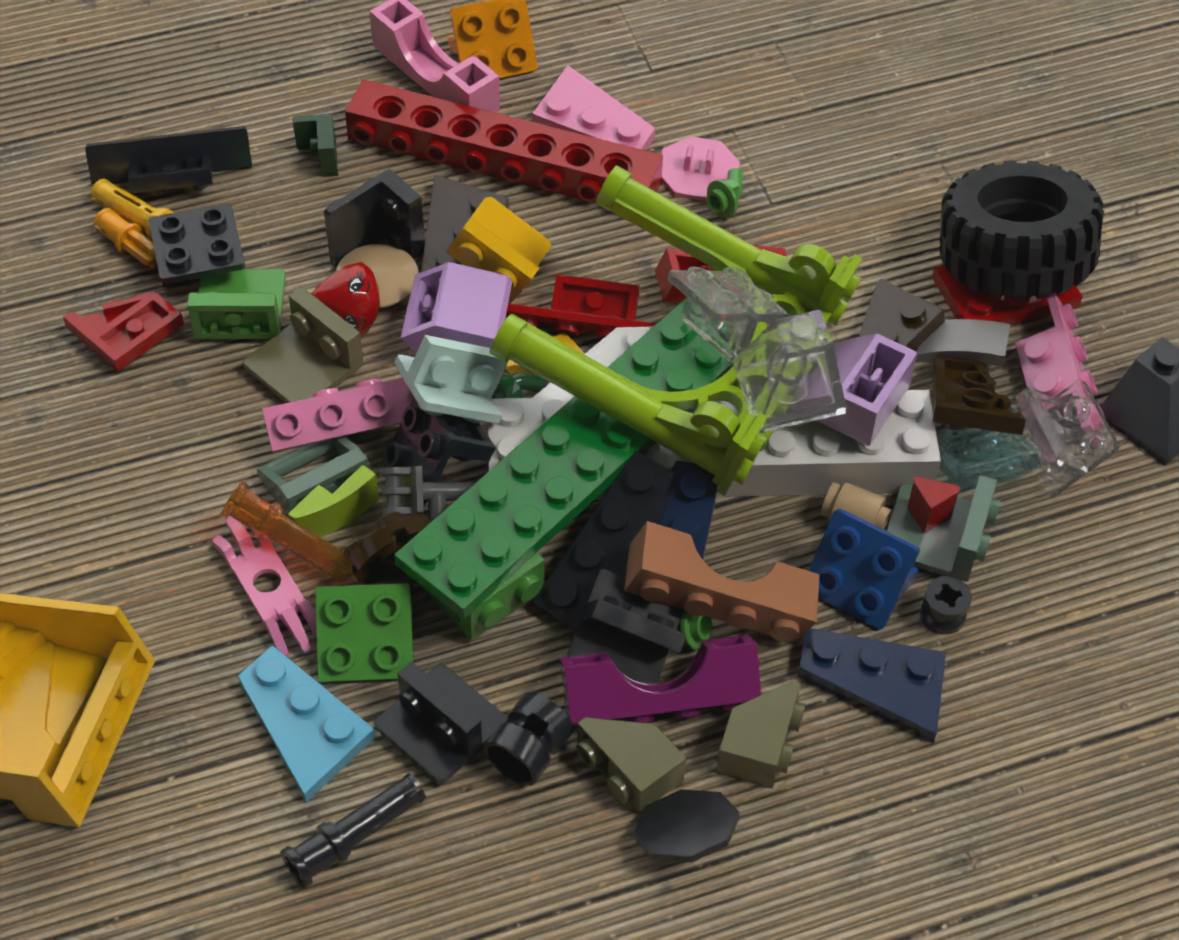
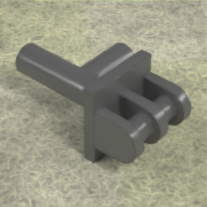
[381,466,475,522]

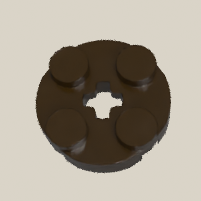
[343,512,431,584]

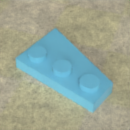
[238,645,375,803]

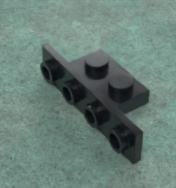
[85,126,252,196]

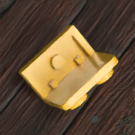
[445,197,551,302]

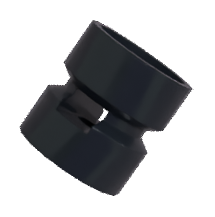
[484,692,574,786]

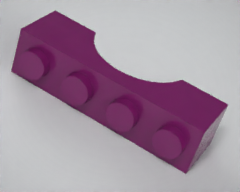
[560,635,762,724]

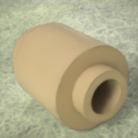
[820,482,891,530]

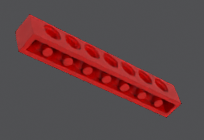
[345,79,663,203]

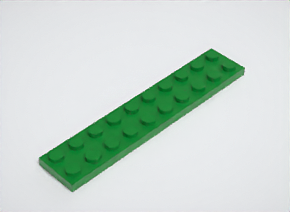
[394,287,748,619]

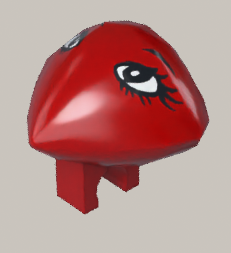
[311,262,380,338]

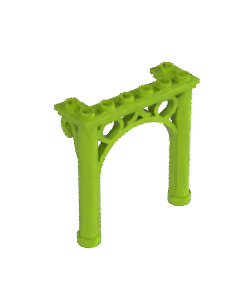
[489,166,862,496]

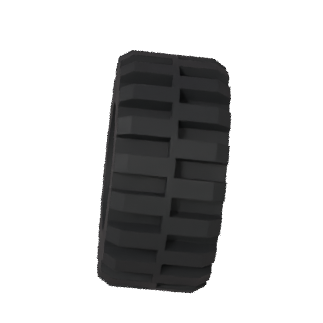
[940,160,1104,300]

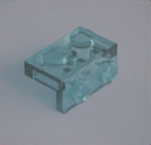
[935,407,1041,489]

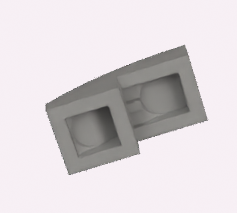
[916,319,1011,367]

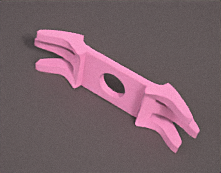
[211,517,317,658]

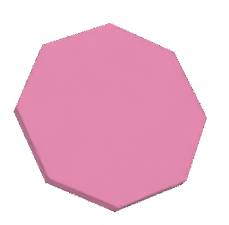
[661,136,740,202]

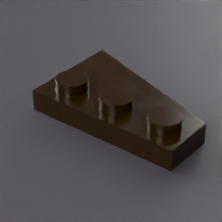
[933,355,1026,436]

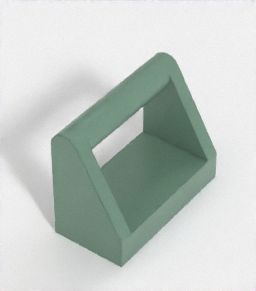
[257,437,368,520]

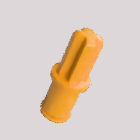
[93,208,158,268]

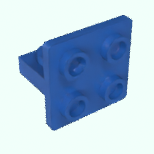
[809,508,920,629]

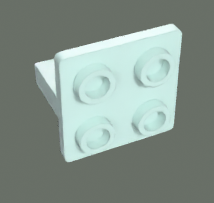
[394,335,508,423]

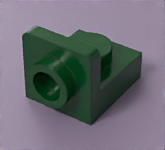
[293,113,338,177]

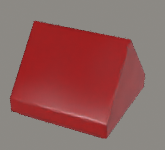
[907,476,960,534]

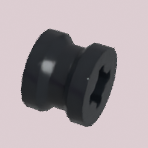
[920,576,972,635]

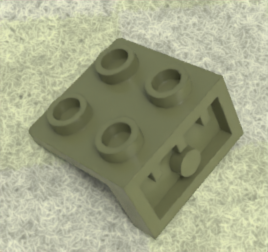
[243,286,364,403]

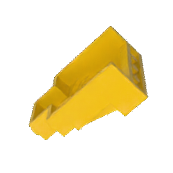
[0,593,156,828]

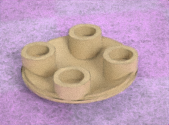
[336,244,418,308]

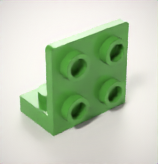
[187,269,286,339]
[315,583,413,682]

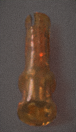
[220,480,351,584]

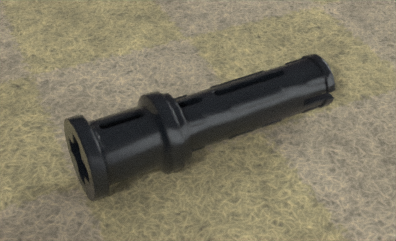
[280,773,426,888]

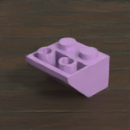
[401,262,512,353]
[790,334,918,446]

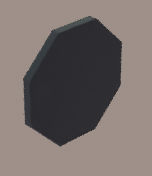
[633,789,740,862]

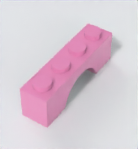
[369,0,500,113]

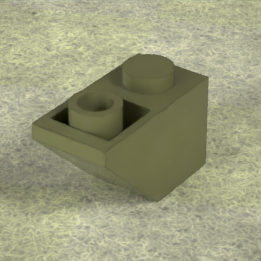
[716,681,806,789]
[576,717,686,814]

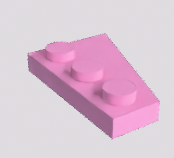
[532,65,655,151]

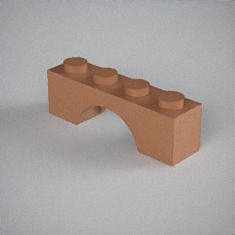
[624,521,820,643]

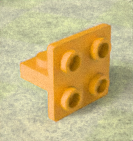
[447,0,538,78]

